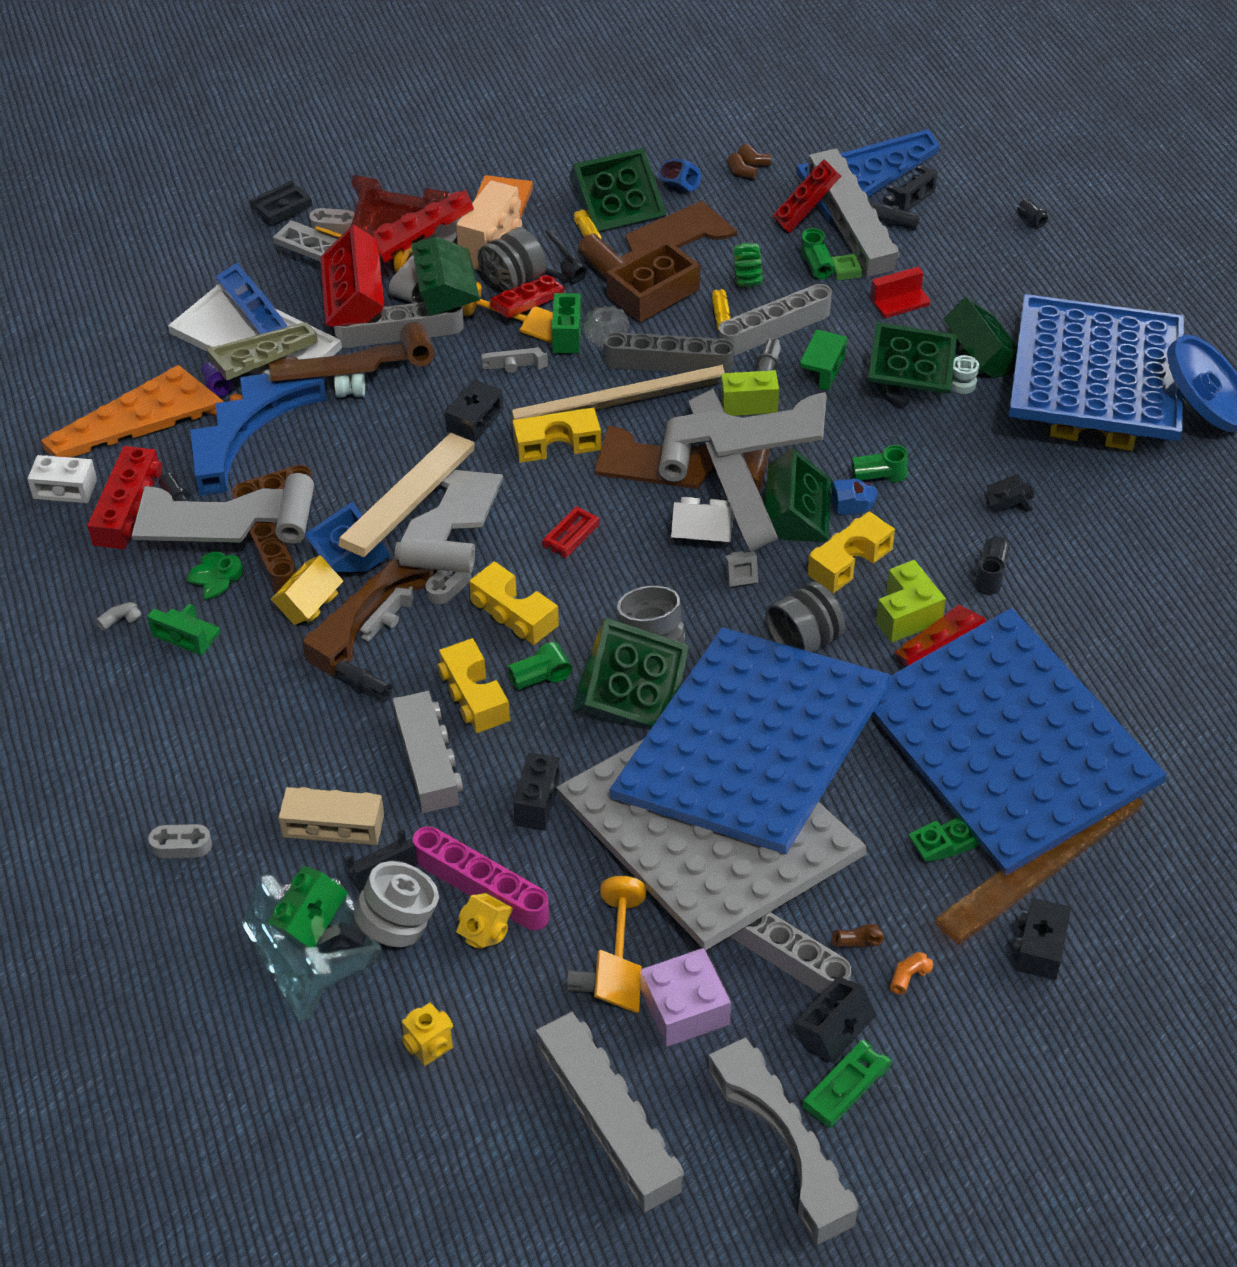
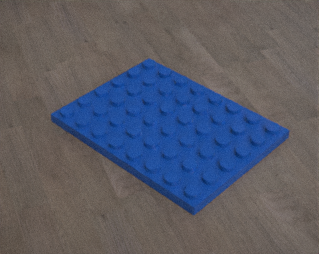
[1009,294,1184,441]
[871,608,1166,876]
[609,627,890,854]

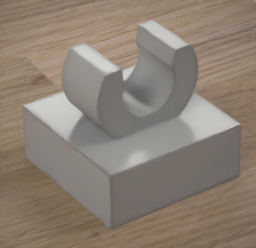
[725,551,758,587]

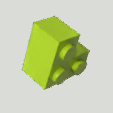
[876,560,946,643]

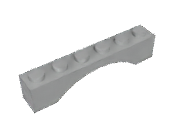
[709,1037,858,1245]

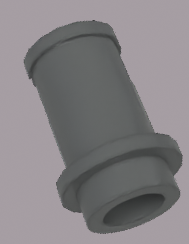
[567,970,596,992]

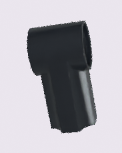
[975,536,1010,595]

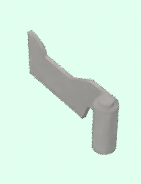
[659,392,827,481]
[395,470,503,573]
[132,473,314,544]

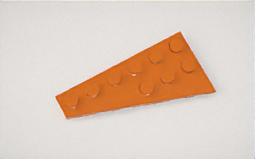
[41,365,224,458]

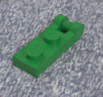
[803,1039,892,1129]

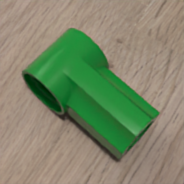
[800,228,835,280]
[851,445,908,482]
[507,642,573,690]

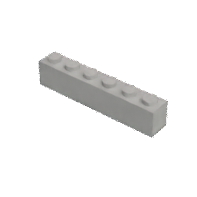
[807,148,899,277]
[536,1011,684,1213]

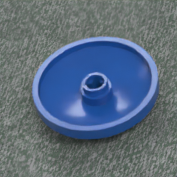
[1167,335,1237,432]

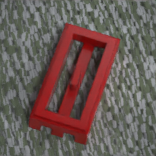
[542,506,600,559]

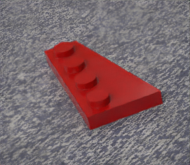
[373,190,474,263]

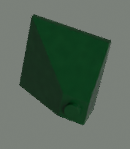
[569,148,667,233]
[868,322,957,394]
[573,618,689,730]

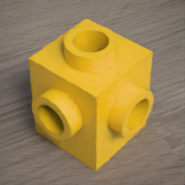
[456,893,513,949]
[401,1002,453,1066]

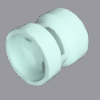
[951,355,979,394]
[335,372,365,398]

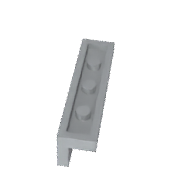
[273,220,338,262]

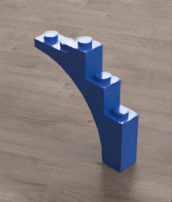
[190,374,327,496]

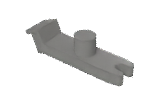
[481,347,548,373]
[360,586,414,642]

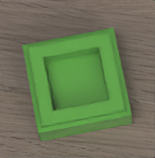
[831,254,862,281]

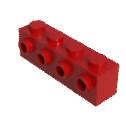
[87,446,162,550]

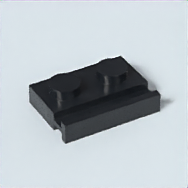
[250,180,312,226]

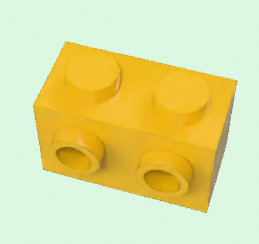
[271,555,343,625]

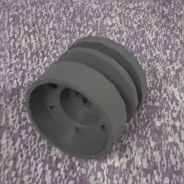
[478,227,546,294]
[765,582,845,653]
[617,585,686,644]

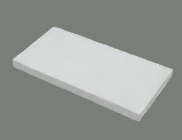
[168,283,342,381]

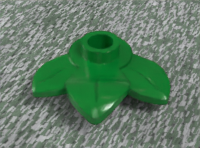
[186,552,243,600]

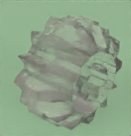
[584,304,629,347]

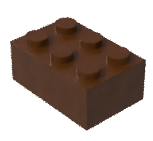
[606,239,700,322]

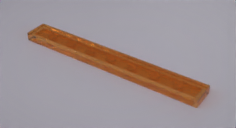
[936,798,1143,946]

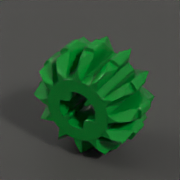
[733,242,763,288]

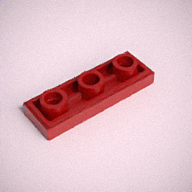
[772,159,841,233]
[490,275,565,318]

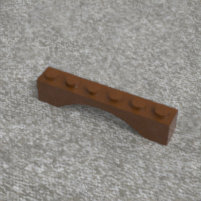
[302,559,438,677]

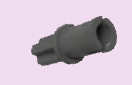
[756,338,781,372]

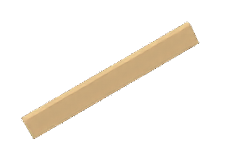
[510,365,725,427]
[338,433,475,557]

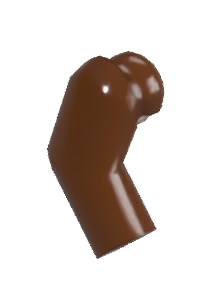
[738,144,771,166]
[727,153,758,180]
[831,923,884,948]

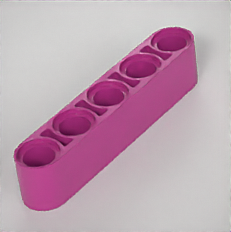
[413,827,549,930]

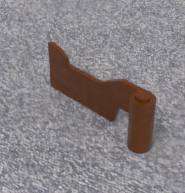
[578,200,738,280]
[269,322,434,381]
[595,426,770,492]

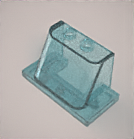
[241,874,382,1021]

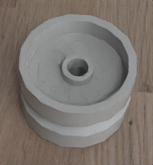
[353,861,439,947]

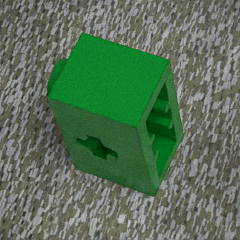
[552,293,581,353]
[267,865,348,950]

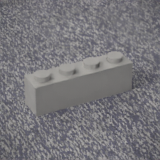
[393,691,463,813]

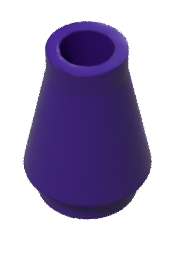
[201,362,232,396]

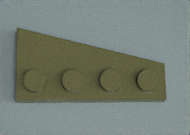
[207,322,318,380]

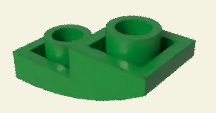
[908,818,980,862]

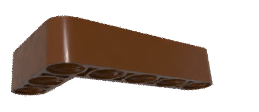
[232,465,315,594]

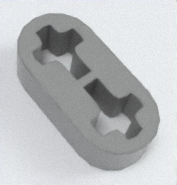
[309,208,358,234]
[426,570,471,604]
[148,824,212,858]

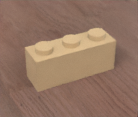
[279,787,384,845]

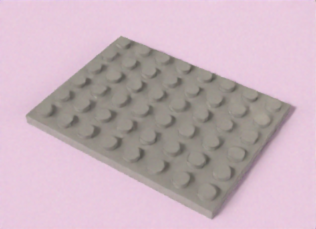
[556,739,866,950]

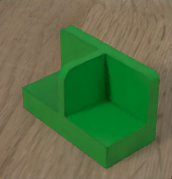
[800,330,847,391]
[147,604,220,656]

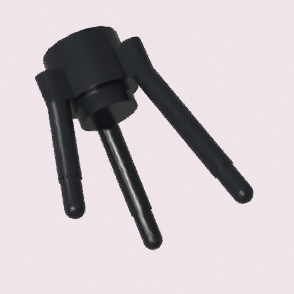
[545,229,587,283]

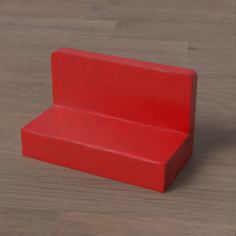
[870,266,930,318]

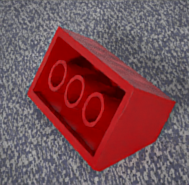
[320,224,384,327]

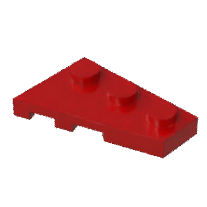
[894,604,986,667]

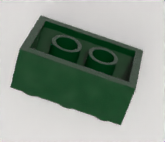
[411,237,480,316]
[943,296,1018,378]
[765,448,831,542]

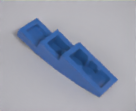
[216,263,288,335]

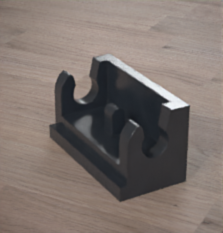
[883,165,938,211]
[344,829,418,894]

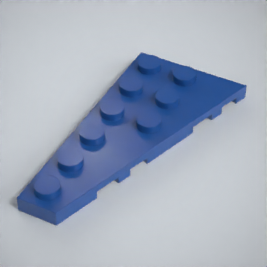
[796,129,940,222]

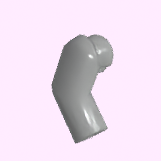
[95,602,142,631]

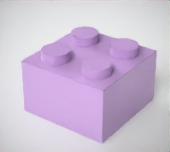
[640,948,731,1047]

